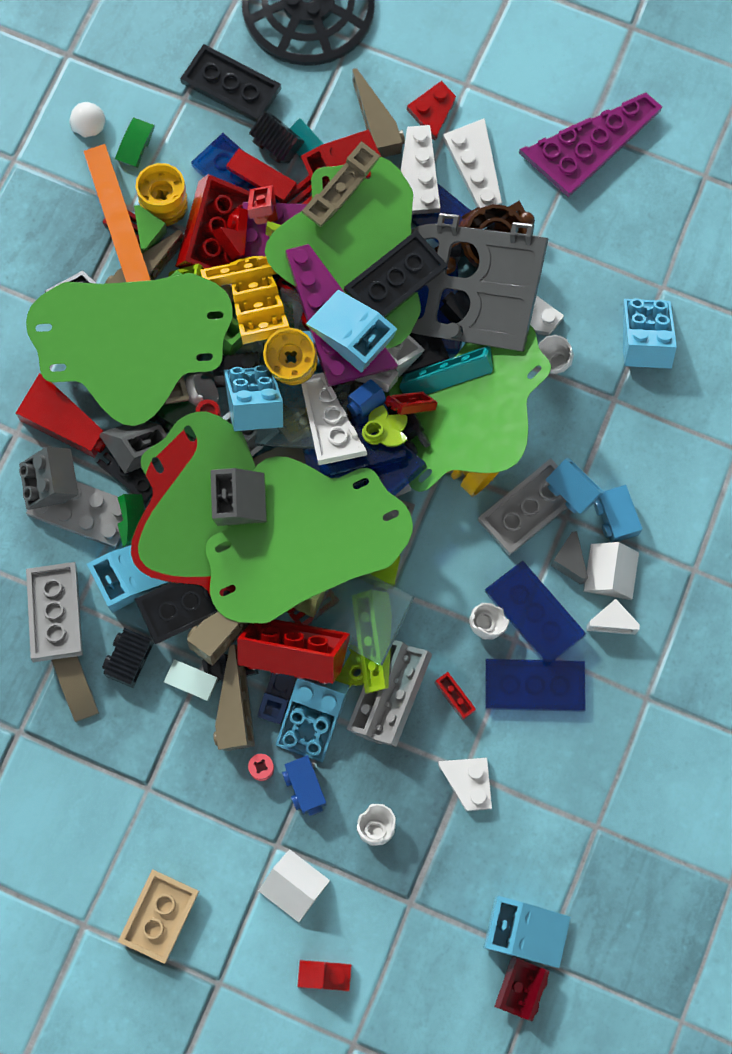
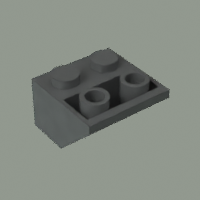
[100,421,167,473]
[19,446,79,510]
[210,468,267,526]

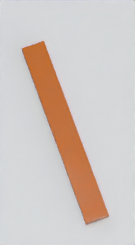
[83,144,151,282]

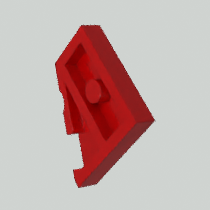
[407,80,456,141]

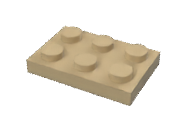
[118,869,200,964]

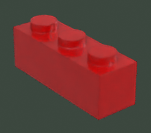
[435,672,476,721]

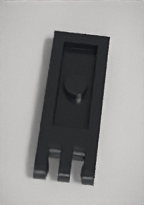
[96,452,153,504]

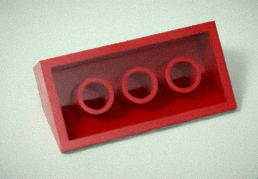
[237,619,350,684]

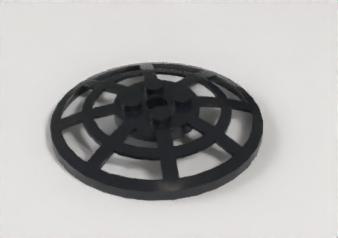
[242,0,375,66]

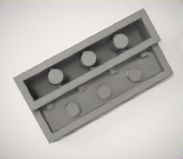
[347,639,432,747]

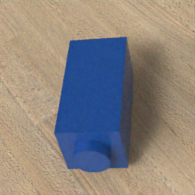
[282,755,327,816]

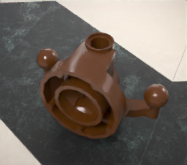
[434,200,535,274]

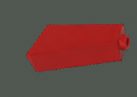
[16,373,106,458]

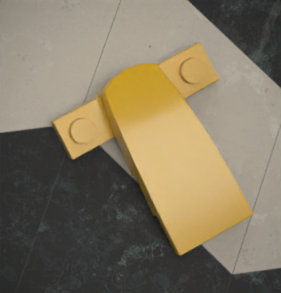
[200,256,289,344]

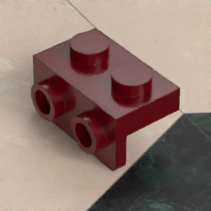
[494,956,550,1022]

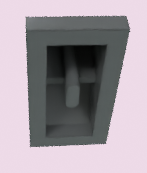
[551,531,588,584]

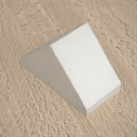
[586,599,640,635]

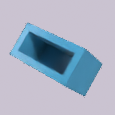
[545,458,604,514]
[594,485,643,543]

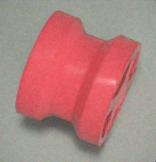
[248,754,274,781]

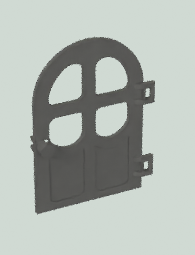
[411,213,549,352]

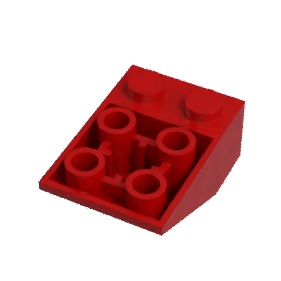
[301,129,381,189]

